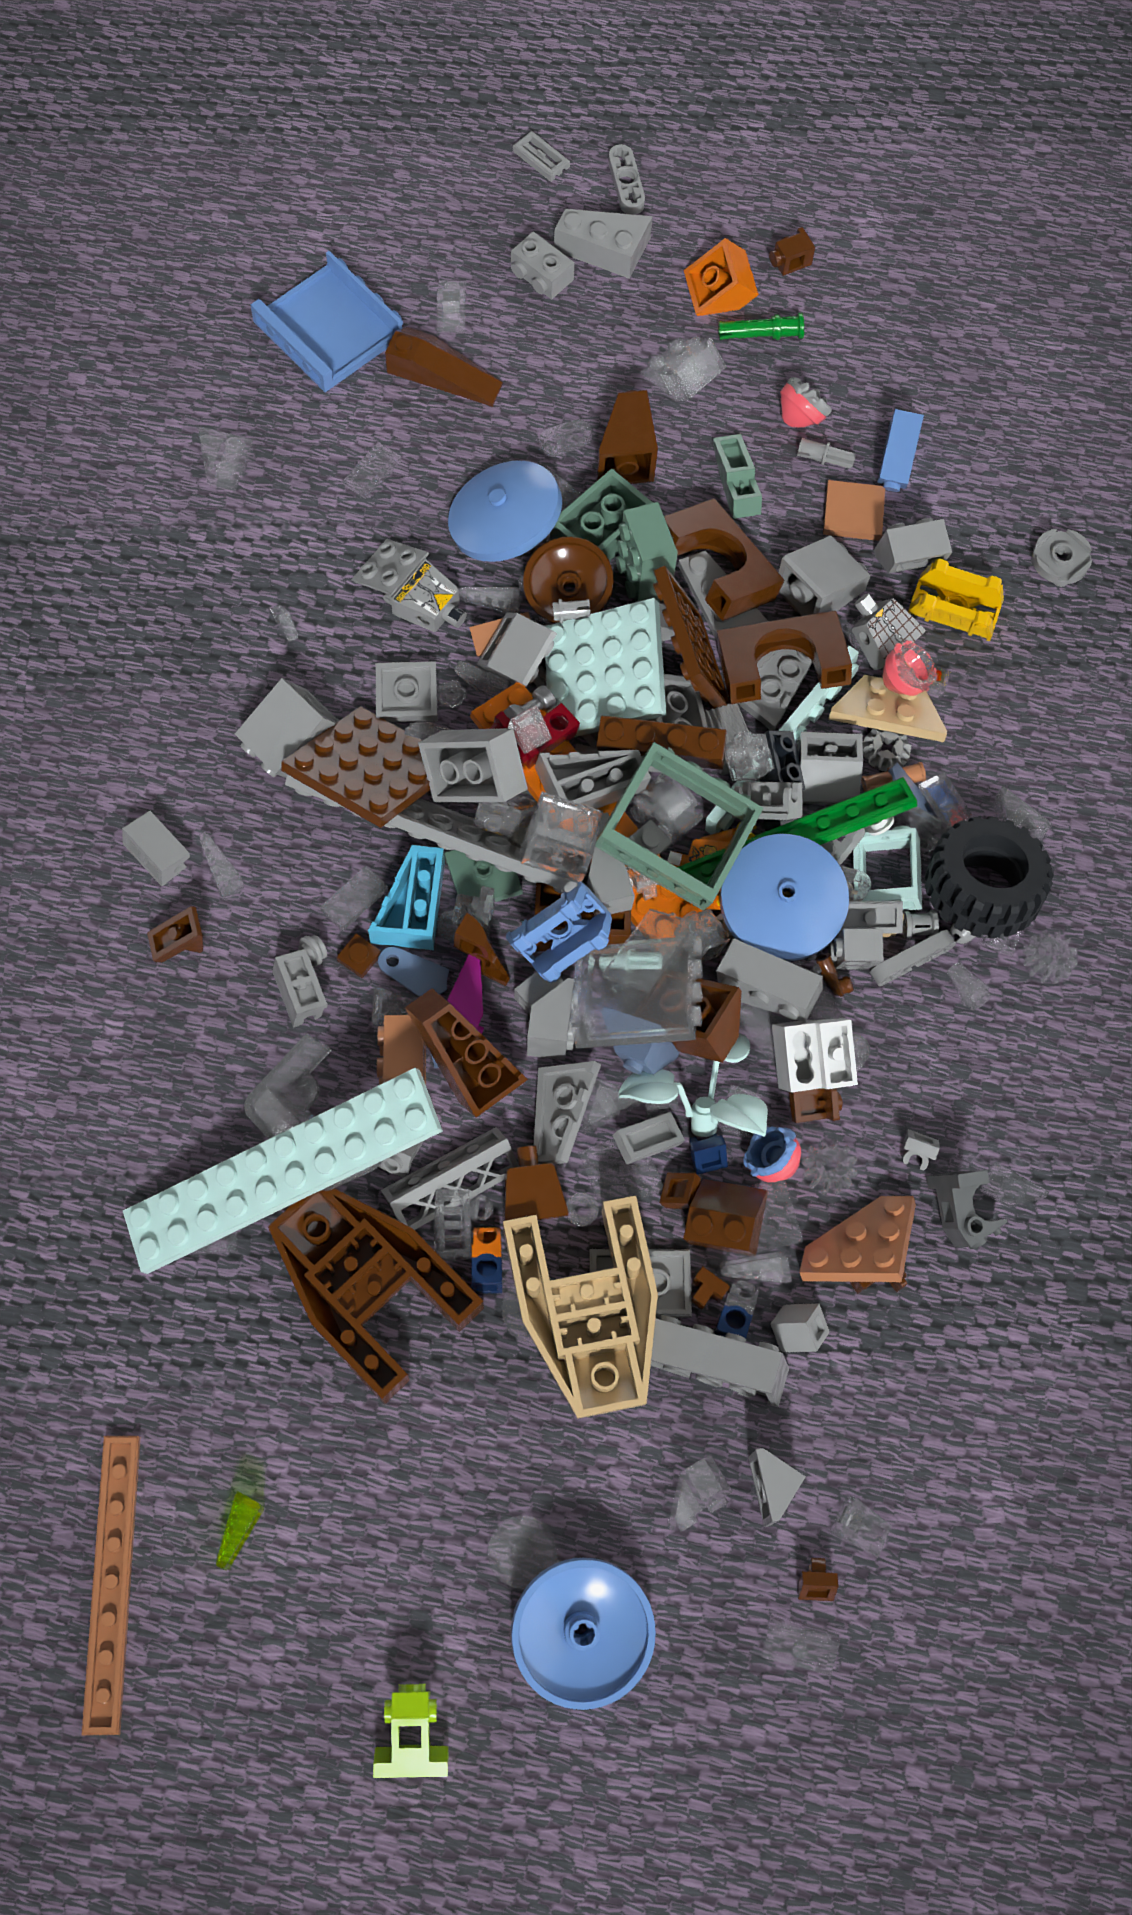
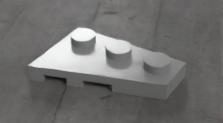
[533,1061,601,1164]

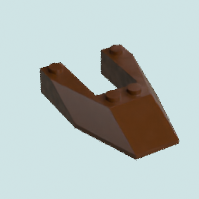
[268,1186,484,1405]

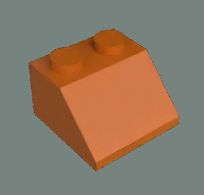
[684,238,759,316]

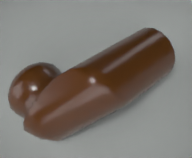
[815,953,854,997]

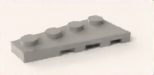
[728,613,812,731]

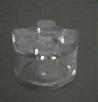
[630,773,703,845]

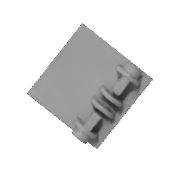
[351,539,429,605]

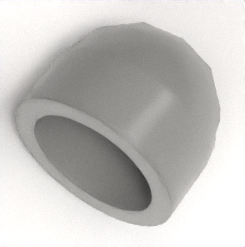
[950,923,976,944]

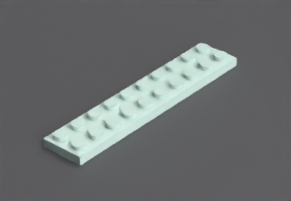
[123,1068,443,1274]

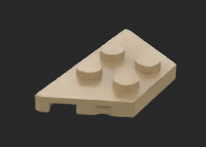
[829,675,947,742]

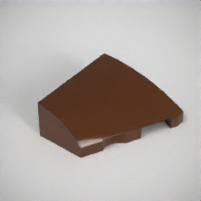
[453,913,510,986]

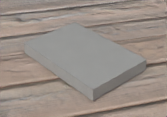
[589,1249,692,1318]

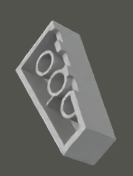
[651,1315,789,1407]

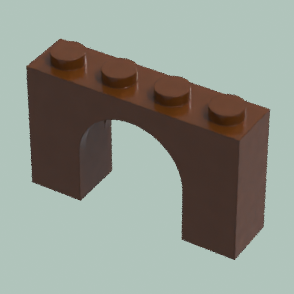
[664,498,785,621]
[717,611,852,704]

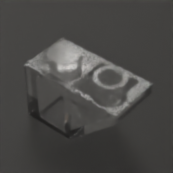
[667,1454,733,1532]

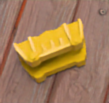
[908,559,1004,641]

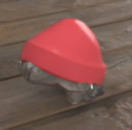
[883,640,938,696]

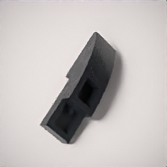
[760,730,806,831]

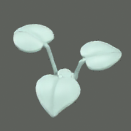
[619,1034,768,1137]

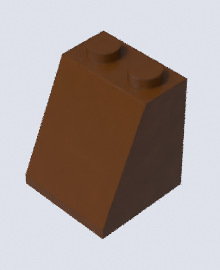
[597,390,658,484]

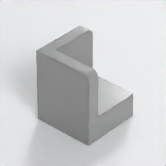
[771,1303,830,1352]

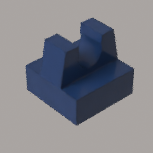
[689,1133,728,1175]

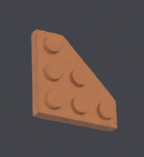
[799,1196,916,1282]

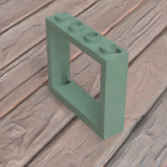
[594,742,763,911]

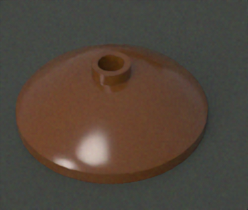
[523,537,613,624]

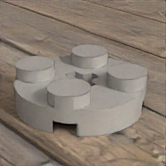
[1031,529,1092,587]

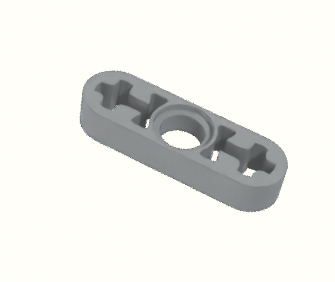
[608,144,645,215]
[870,930,956,987]

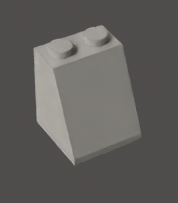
[779,535,871,616]
[235,678,339,778]

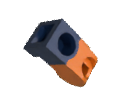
[472,1227,502,1293]

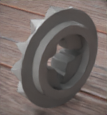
[863,728,912,771]

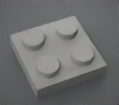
[375,661,438,722]

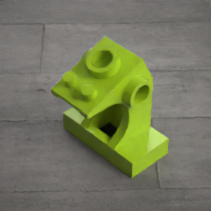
[373,1684,449,1778]

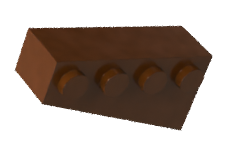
[405,988,528,1118]

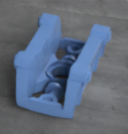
[506,881,612,983]

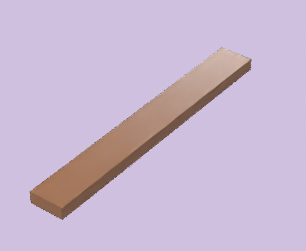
[82,1436,141,1735]

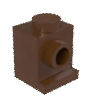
[769,227,815,276]

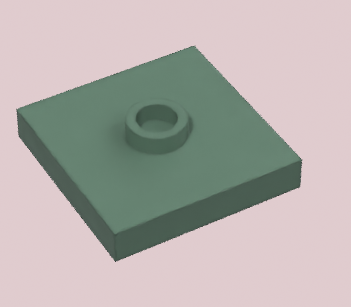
[444,850,523,912]

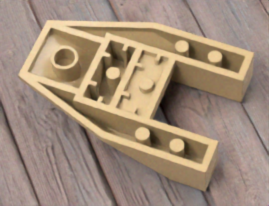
[503,1196,658,1419]

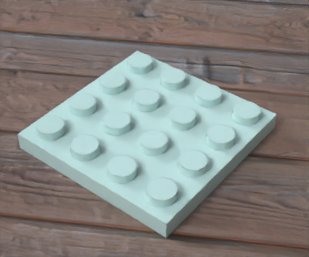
[545,598,666,737]

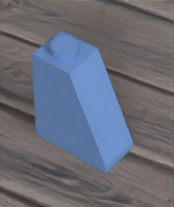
[877,409,924,492]

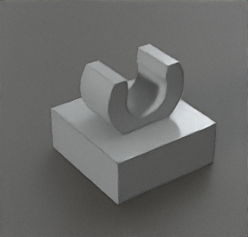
[903,1129,940,1171]

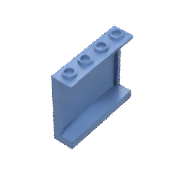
[250,251,403,392]

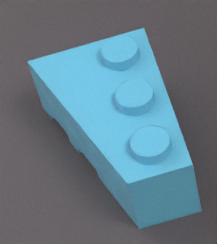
[368,845,445,950]

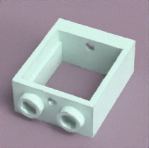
[853,826,922,911]

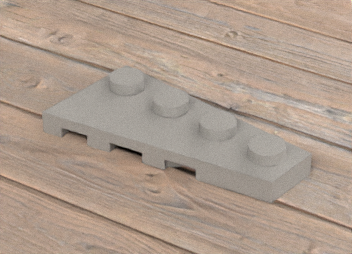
[678,551,769,641]

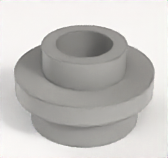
[298,935,327,966]

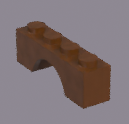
[597,716,727,770]

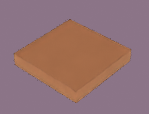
[823,480,885,541]

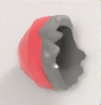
[780,377,832,428]

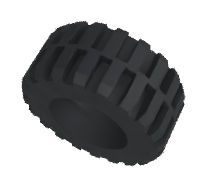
[925,816,1054,938]

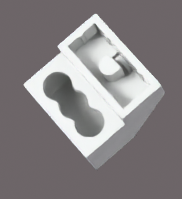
[772,1018,858,1092]

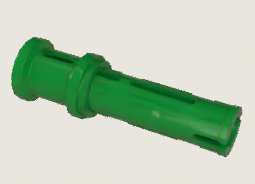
[718,313,804,340]

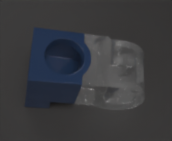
[714,1277,760,1339]

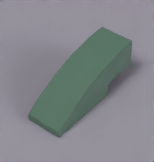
[713,434,762,519]

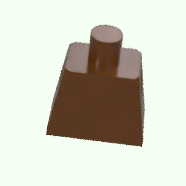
[503,1145,569,1221]

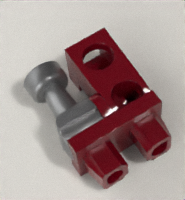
[489,685,580,769]

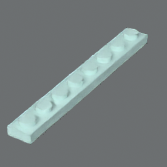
[705,646,859,834]

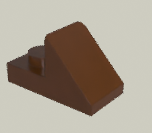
[147,906,203,963]

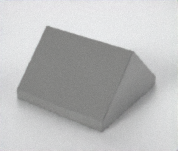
[748,1448,806,1527]

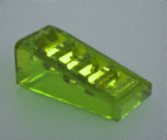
[216,1491,265,1571]

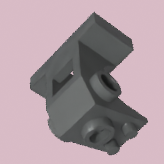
[926,1170,1008,1249]

